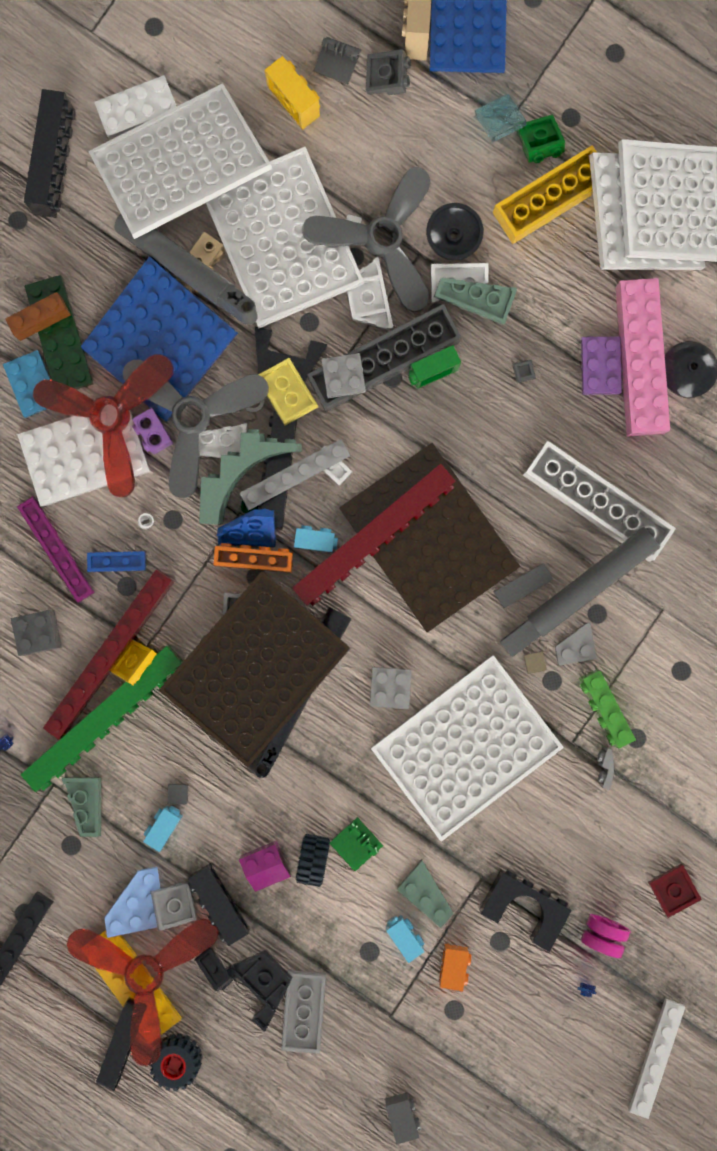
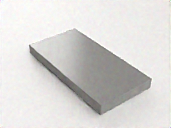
[281,970,326,1054]

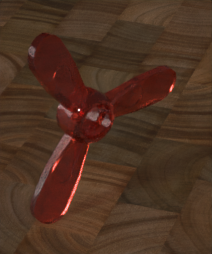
[33,354,174,497]
[67,918,218,1066]

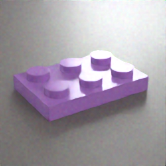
[581,336,622,395]

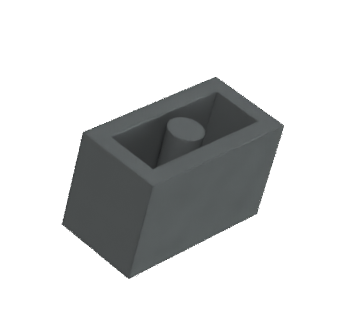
[385,1092,421,1145]

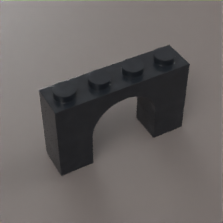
[479,869,572,952]

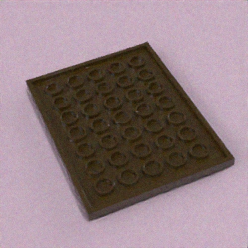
[339,442,521,633]
[158,571,351,768]

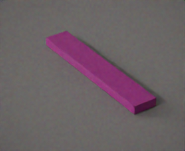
[17,496,95,603]

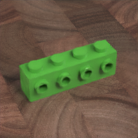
[579,670,636,749]

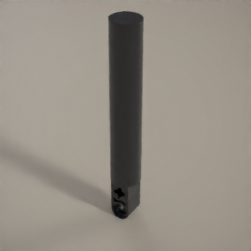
[247,607,351,778]

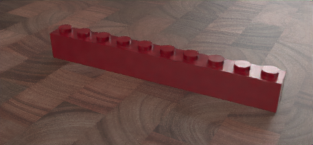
[292,464,456,607]
[43,569,175,739]

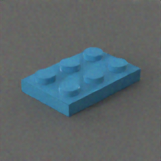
[3,350,61,418]

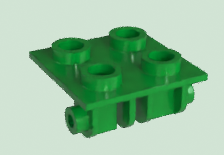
[330,817,383,871]

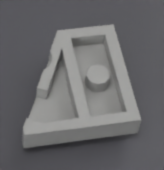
[554,623,597,665]

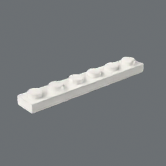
[628,998,685,1119]

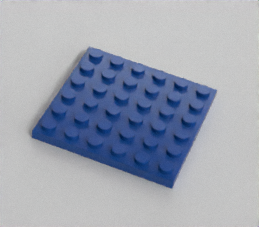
[81,257,238,422]

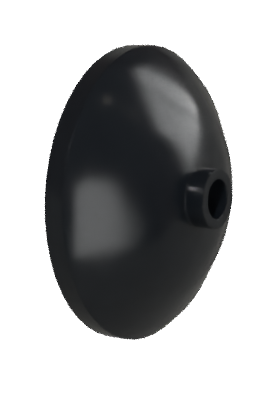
[426,203,484,260]
[665,341,717,398]

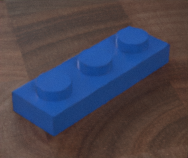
[87,551,146,572]

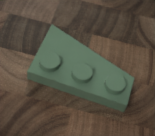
[62,777,101,837]
[397,859,454,928]

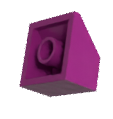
[239,841,291,892]

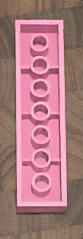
[615,278,670,437]

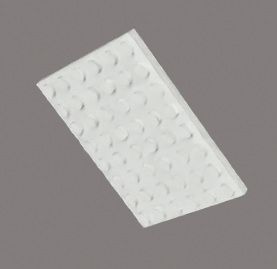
[88,83,272,239]
[206,147,364,328]
[371,655,564,841]

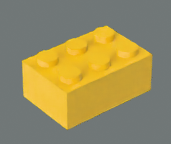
[265,56,320,130]

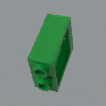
[408,345,462,389]

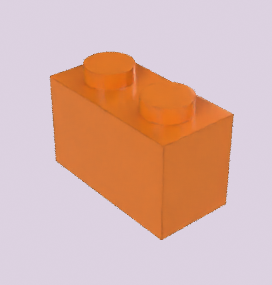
[439,943,472,991]

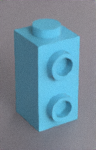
[294,525,338,553]
[143,806,183,852]
[386,915,425,963]

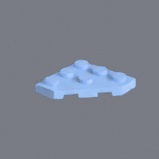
[104,867,161,938]

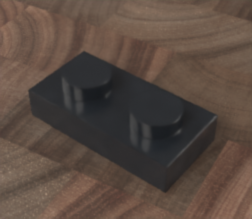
[194,947,233,992]

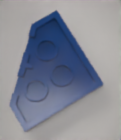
[217,509,276,548]

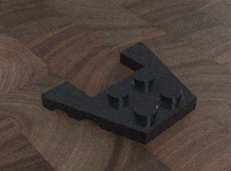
[255,326,327,383]
[222,950,293,1032]

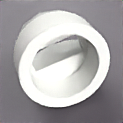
[138,513,154,529]

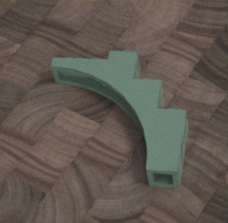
[199,429,302,525]

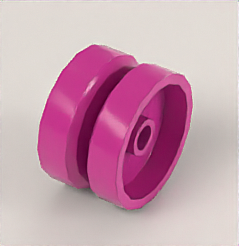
[580,914,631,958]

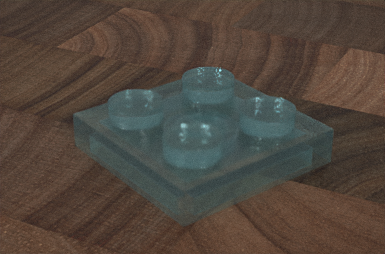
[475,94,526,142]

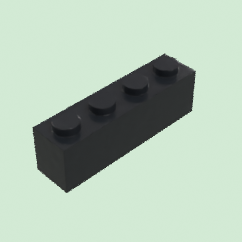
[188,863,250,946]

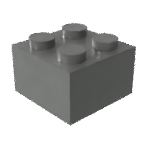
[11,610,62,656]

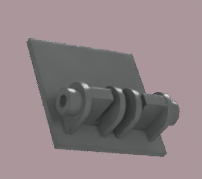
[313,37,361,84]

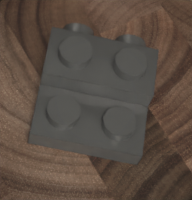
[366,49,411,95]

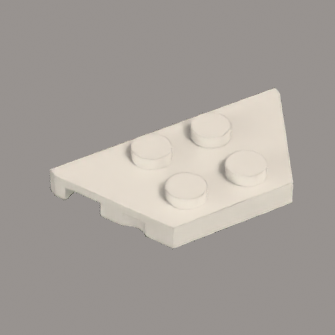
[347,257,393,330]

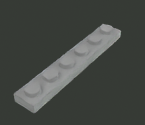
[239,439,350,511]

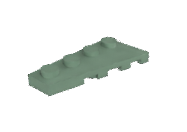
[434,278,517,325]

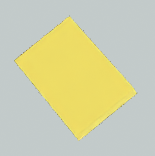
[258,358,318,426]

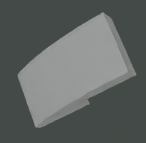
[597,747,614,790]

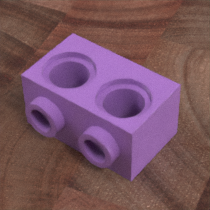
[132,408,174,455]

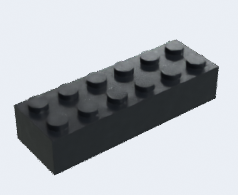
[24,89,76,218]

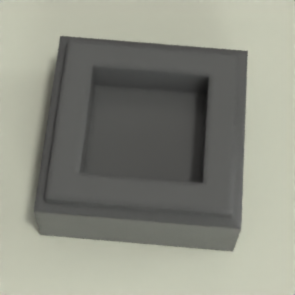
[512,360,536,383]
[167,784,189,805]

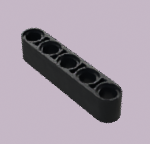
[96,997,147,1091]

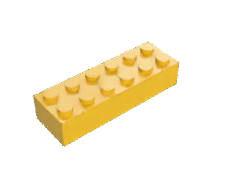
[493,145,597,244]

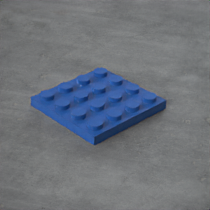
[430,0,507,73]

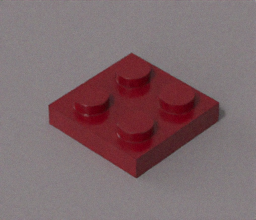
[648,864,702,918]

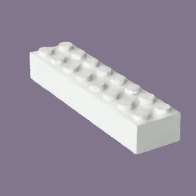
[523,441,676,561]

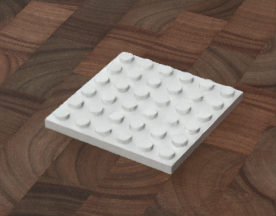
[618,139,717,262]
[589,153,705,270]

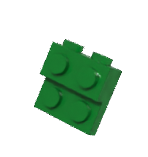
[517,114,565,164]

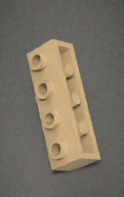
[173,232,225,294]

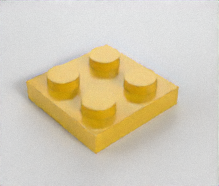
[110,640,157,685]

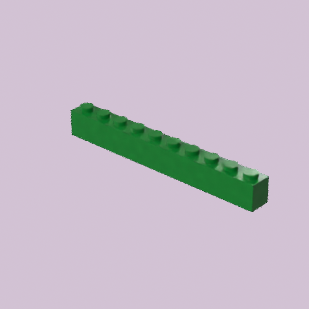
[20,645,183,792]

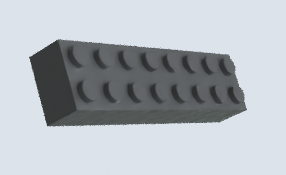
[307,304,462,413]

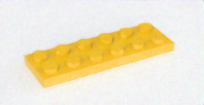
[81,930,182,1044]

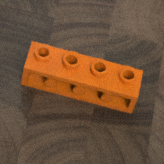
[213,543,294,573]

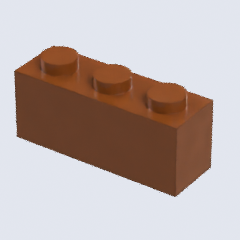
[5,292,71,341]

